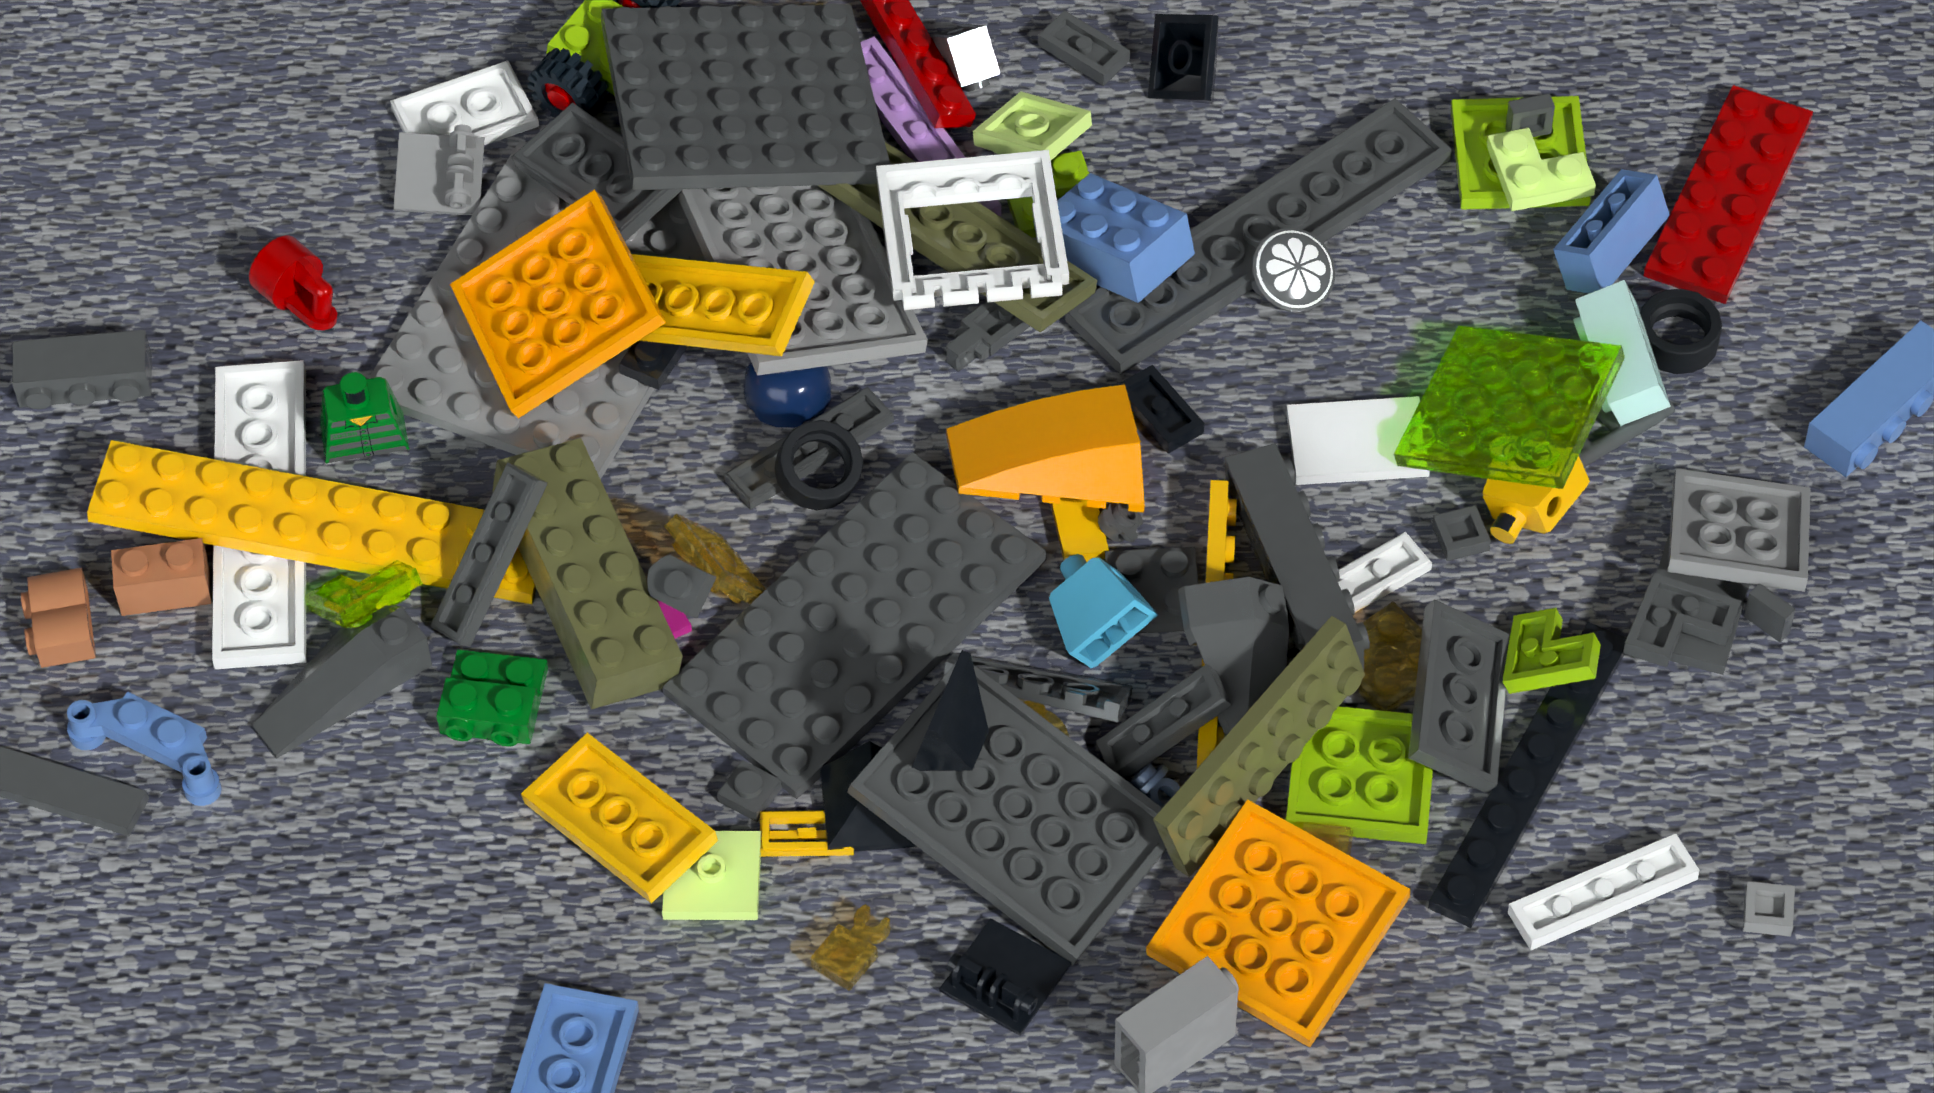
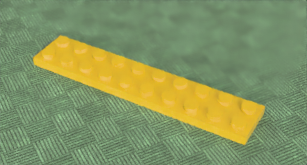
[87,440,536,604]

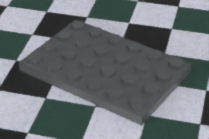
[847,661,1167,966]

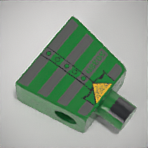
[320,372,409,464]

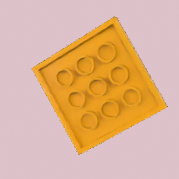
[450,189,666,418]
[1146,799,1410,1048]

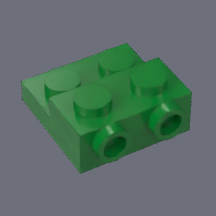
[436,649,548,747]

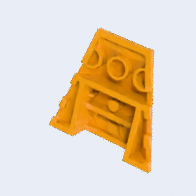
[946,384,1145,513]

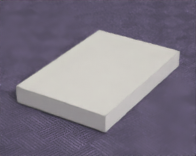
[390,60,539,145]
[1286,396,1430,485]

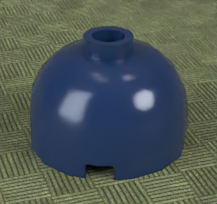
[744,361,832,428]

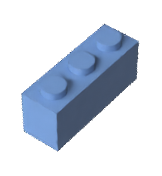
[1553,169,1670,294]

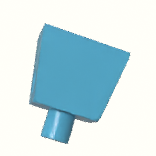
[1049,554,1158,668]

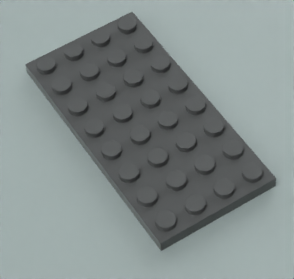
[663,452,1046,799]

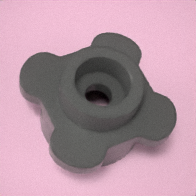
[1098,502,1143,542]

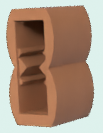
[21,568,96,668]

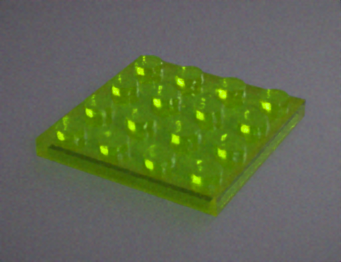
[1394,325,1625,489]

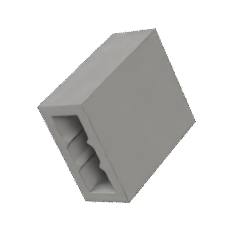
[1114,956,1239,1093]

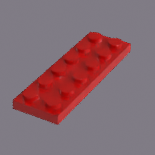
[1643,85,1813,304]

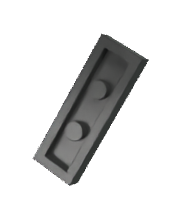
[1096,664,1232,780]

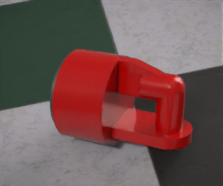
[249,235,337,330]

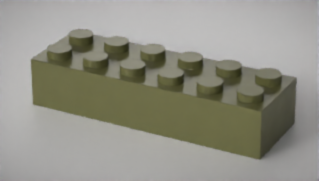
[492,438,683,710]

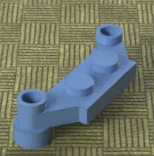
[67,692,222,806]

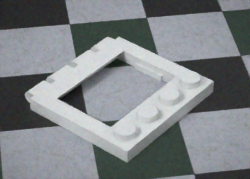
[876,150,1069,310]

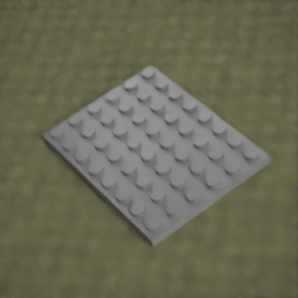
[368,140,706,479]

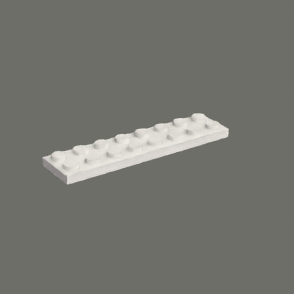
[212,360,306,670]

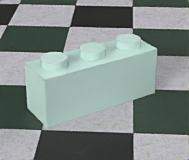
[1573,280,1671,426]

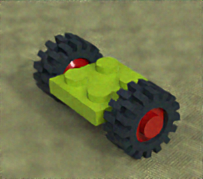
[527,0,681,118]

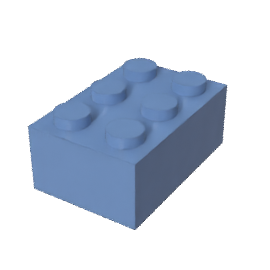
[1033,173,1195,303]

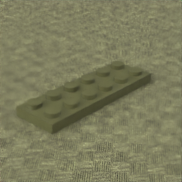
[1153,616,1365,878]

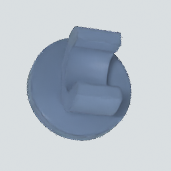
[1130,763,1180,808]

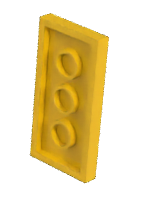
[521,732,718,904]

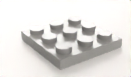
[1667,468,1811,592]

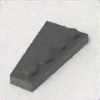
[943,653,1133,722]

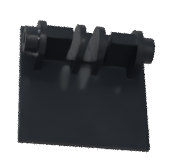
[939,918,1071,1036]

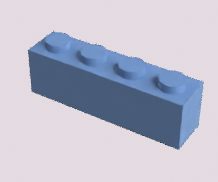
[1804,320,1934,477]

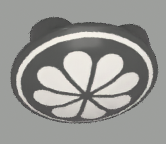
[1251,228,1335,313]

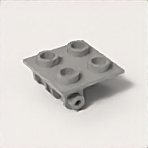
[393,124,485,215]

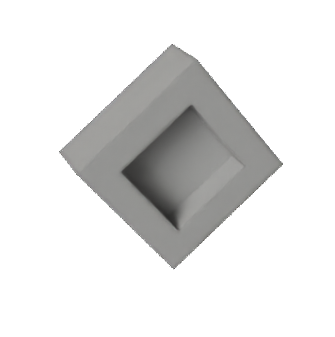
[1743,881,1795,937]

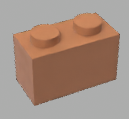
[111,538,212,616]

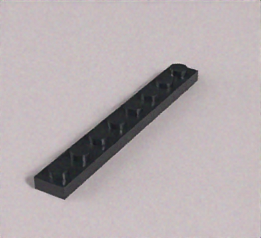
[1428,622,1627,928]

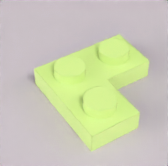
[1487,128,1596,211]

